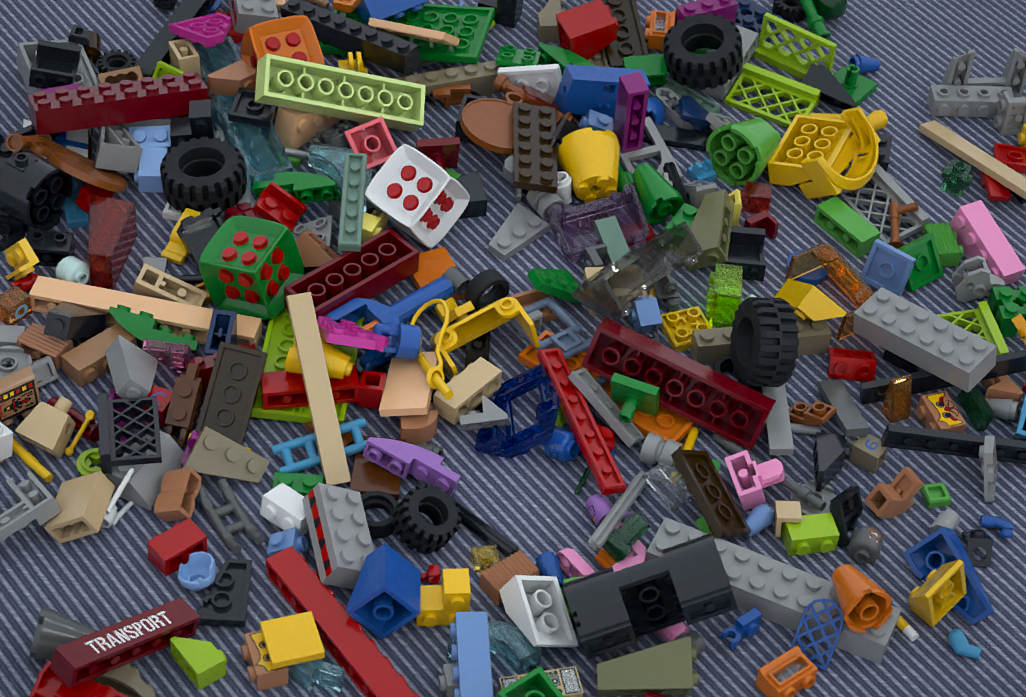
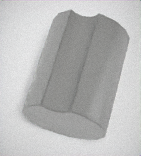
[930,509,960,534]

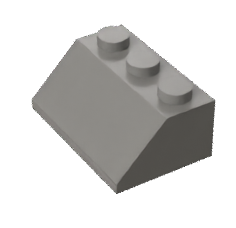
[108,431,184,511]

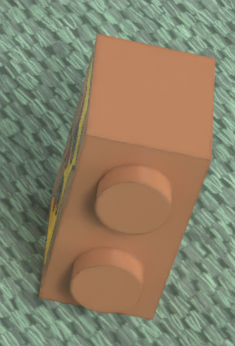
[916,390,967,433]
[241,630,288,691]

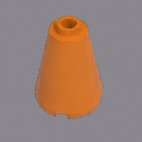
[832,564,893,633]

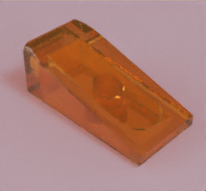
[882,374,912,423]

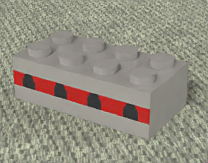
[228,0,279,34]
[302,483,374,590]

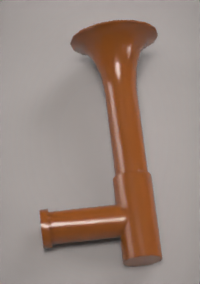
[887,201,919,249]

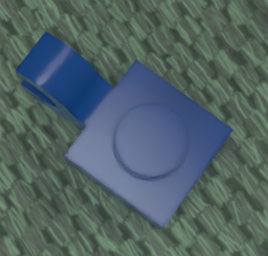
[720,608,762,649]

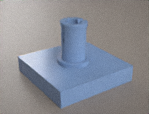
[859,239,916,297]

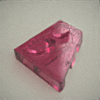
[142,339,193,373]

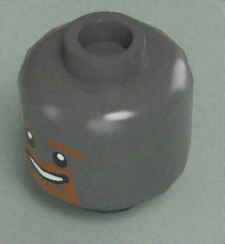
[848,526,883,563]

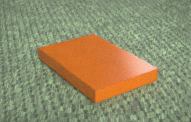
[411,247,465,300]

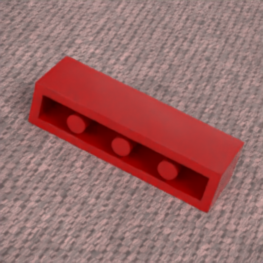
[260,365,359,410]

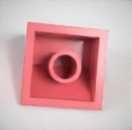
[344,116,397,171]

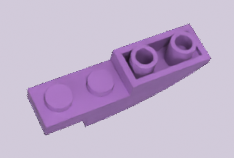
[362,437,461,497]

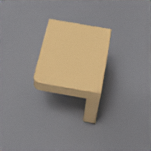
[773,501,802,537]

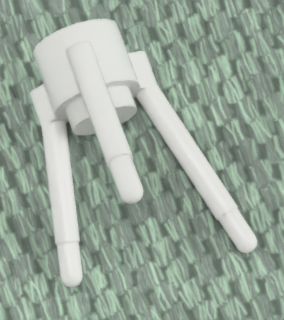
[101,468,134,528]

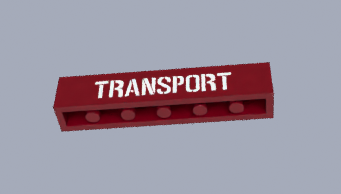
[50,597,201,688]

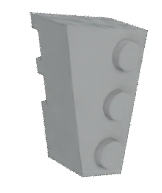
[95,124,143,174]

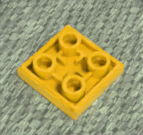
[660,306,712,352]
[260,611,325,669]

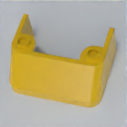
[430,297,540,378]

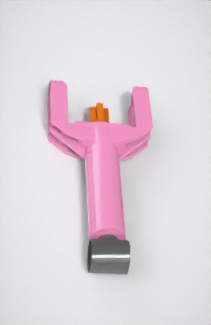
[556,522,706,655]

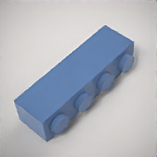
[450,612,493,697]

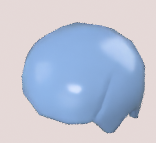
[177,552,217,591]

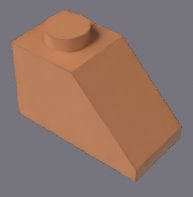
[207,60,257,97]
[296,230,339,267]

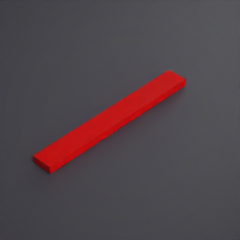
[537,348,627,495]

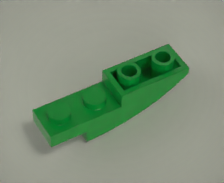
[538,43,595,75]
[252,172,342,204]
[109,304,200,355]

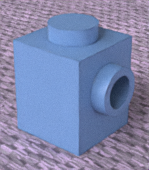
[628,296,663,333]

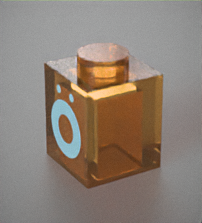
[0,285,32,325]

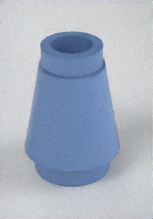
[745,504,775,539]

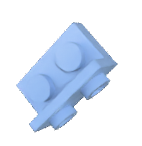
[129,125,172,152]

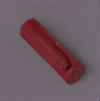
[47,396,99,442]

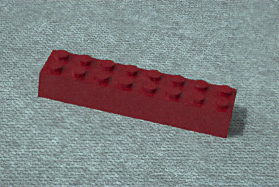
[27,71,209,135]
[581,317,776,450]

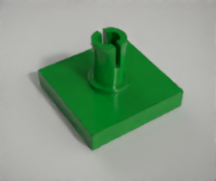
[834,64,878,106]
[898,233,944,291]
[611,373,659,423]

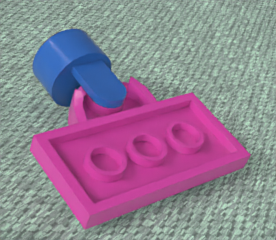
[317,316,422,361]

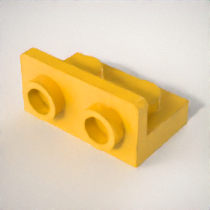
[4,238,40,280]

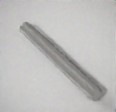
[588,472,649,551]

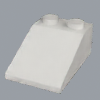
[499,575,578,647]

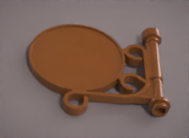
[460,73,575,154]
[5,133,128,193]

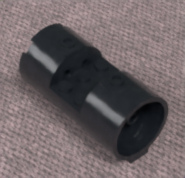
[0,134,73,231]
[563,533,738,659]

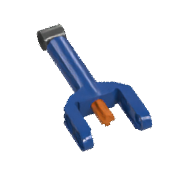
[325,266,470,371]

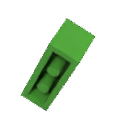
[814,196,881,258]

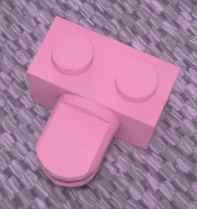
[724,450,785,511]

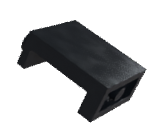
[29,39,81,89]
[176,207,223,274]
[719,226,766,281]

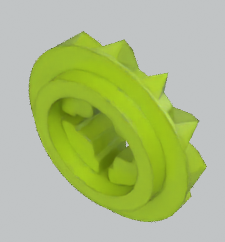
[76,448,108,477]

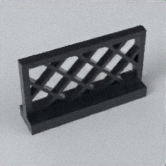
[97,393,162,474]

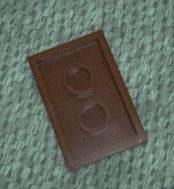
[350,435,406,500]

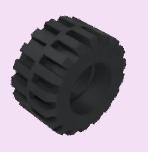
[392,484,461,554]

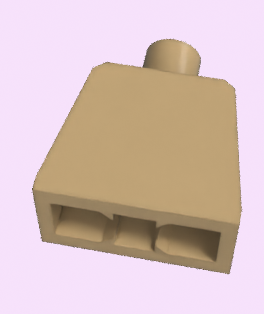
[15,396,76,459]

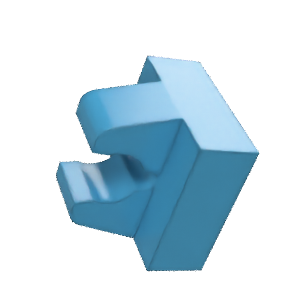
[686,158,717,182]

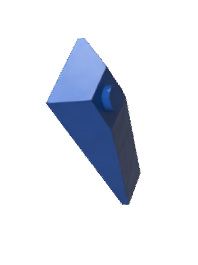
[903,527,995,625]

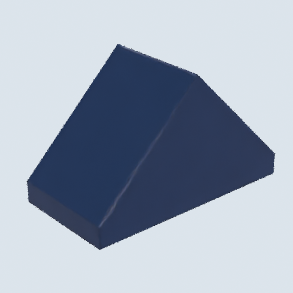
[204,309,237,355]

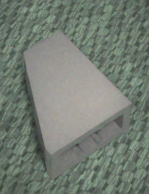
[105,335,159,399]

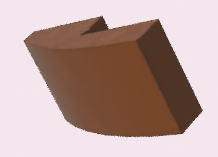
[788,400,837,426]

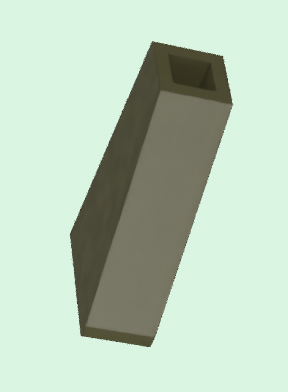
[678,189,734,271]
[596,637,698,697]

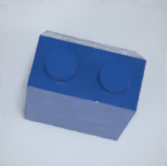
[346,543,420,639]

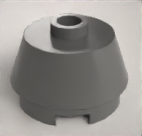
[312,124,353,159]

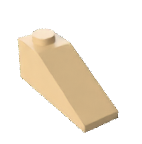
[131,263,208,307]

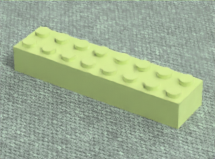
[255,54,426,132]

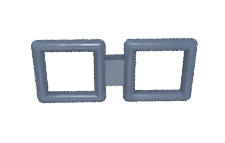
[508,297,611,386]

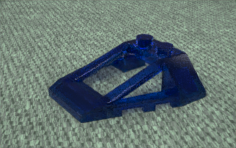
[475,364,560,459]

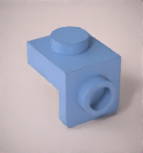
[578,109,613,131]
[267,527,309,559]

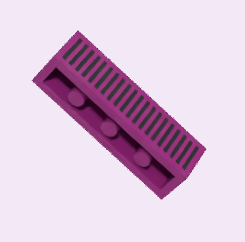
[613,72,649,154]

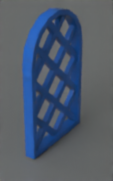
[790,598,844,670]

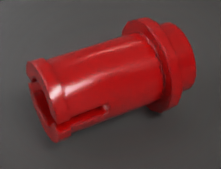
[10,273,38,296]

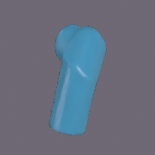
[948,629,981,660]

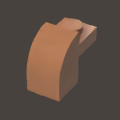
[399,402,438,444]
[864,467,924,518]

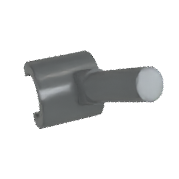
[666,298,681,312]

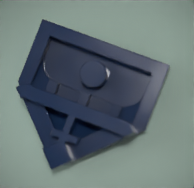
[674,96,711,132]

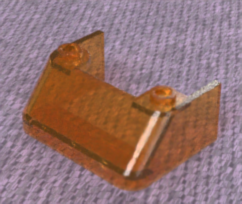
[785,243,875,341]

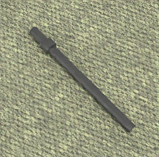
[712,433,827,511]

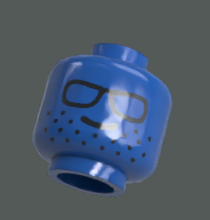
[543,428,580,463]

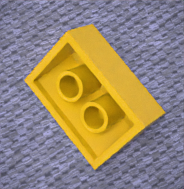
[774,278,847,321]

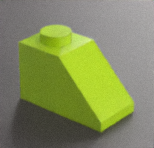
[170,637,227,690]

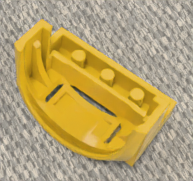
[799,107,881,199]

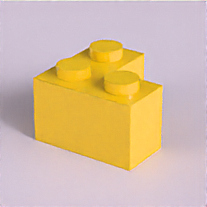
[416,568,471,627]

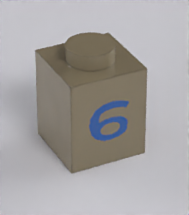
[849,434,889,474]

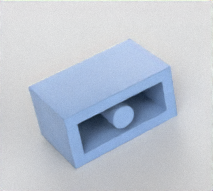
[134,147,168,193]

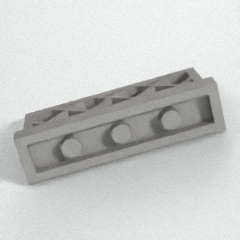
[837,164,929,243]

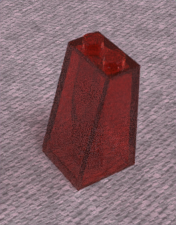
[88,195,137,290]

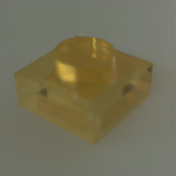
[471,545,500,573]

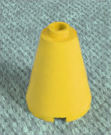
[284,338,354,380]

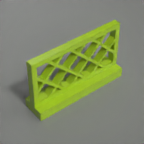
[753,12,837,79]
[724,62,821,128]
[937,301,1010,356]

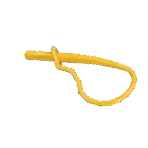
[410,299,454,400]

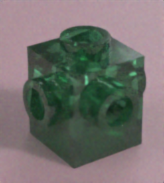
[941,159,973,197]

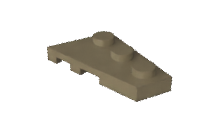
[182,426,270,483]

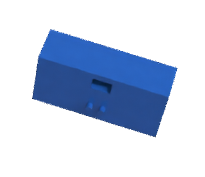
[555,64,650,116]

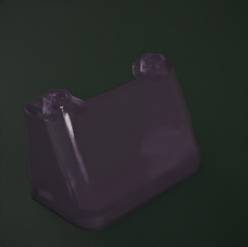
[547,183,650,262]

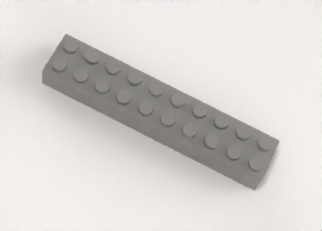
[645,517,902,664]

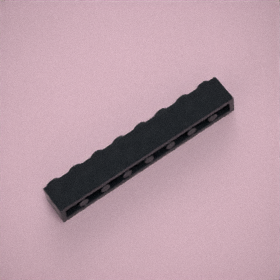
[280,0,421,76]

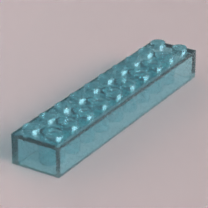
[192,36,293,195]

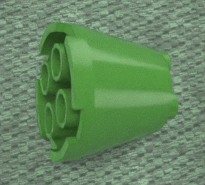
[706,117,781,186]

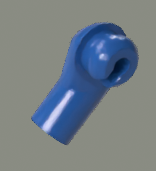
[979,515,1015,538]

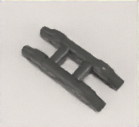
[197,478,264,554]

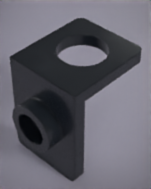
[962,529,993,567]

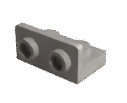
[993,91,1026,136]

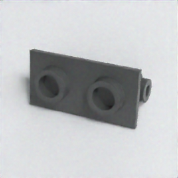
[644,255,680,300]

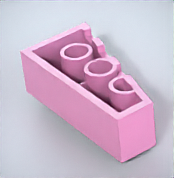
[950,200,1026,285]

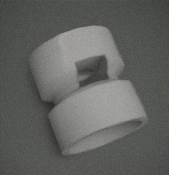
[526,190,566,223]
[639,432,682,473]

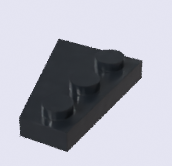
[196,558,252,627]

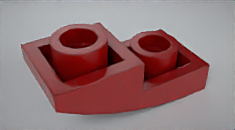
[979,170,1011,202]

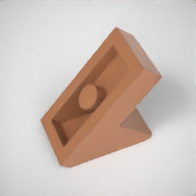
[981,375,1024,405]

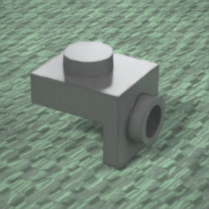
[583,244,607,269]

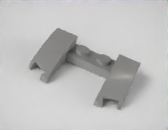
[941,48,1026,97]
[0,471,62,543]

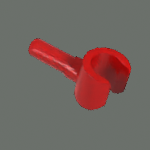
[420,564,441,585]

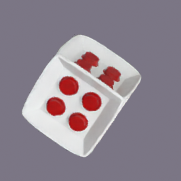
[365,144,470,248]

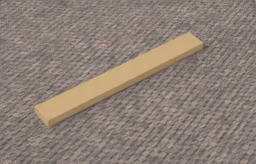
[919,120,1026,200]
[286,292,351,486]

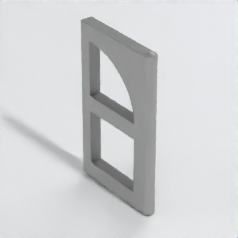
[612,117,684,180]

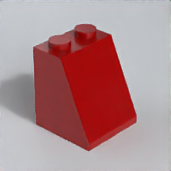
[555,0,619,60]

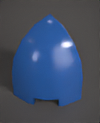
[646,97,666,125]

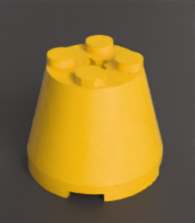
[557,127,620,205]

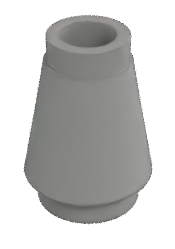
[983,398,1019,422]

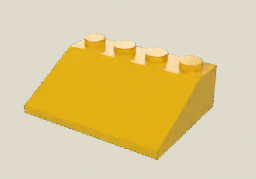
[768,114,852,186]

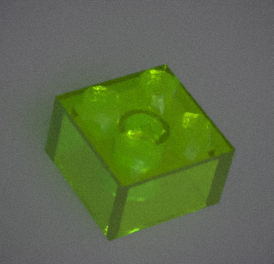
[705,263,743,328]

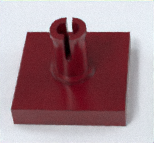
[415,137,460,171]

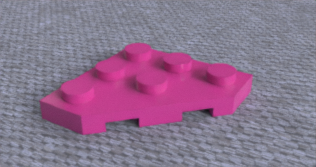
[169,13,231,48]

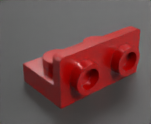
[252,182,307,231]
[827,347,877,382]

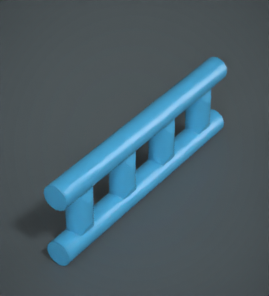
[271,417,368,473]

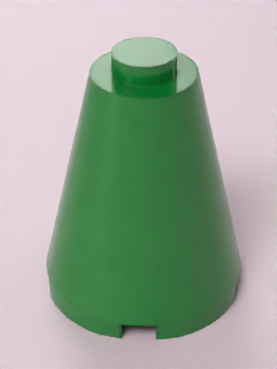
[633,164,685,225]

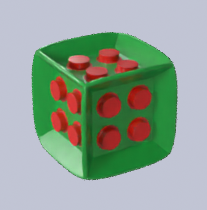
[199,216,304,320]

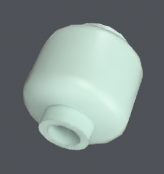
[56,256,90,284]

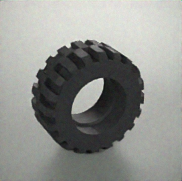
[663,13,743,90]
[160,137,247,213]
[730,297,799,387]

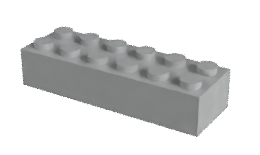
[854,287,997,392]

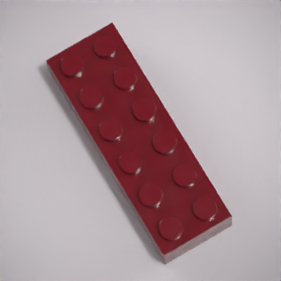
[284,227,419,320]

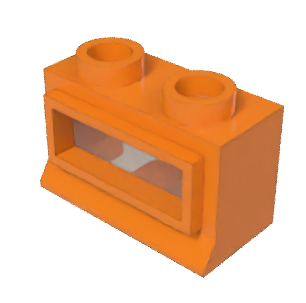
[644,10,675,50]
[755,645,818,697]

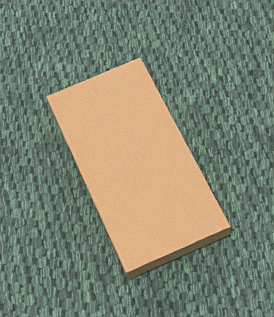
[368,18,460,47]
[379,352,439,417]

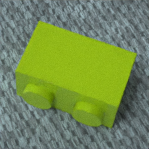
[781,512,840,556]

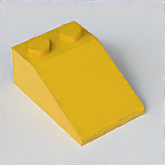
[908,559,967,628]

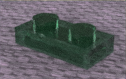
[957,385,995,431]

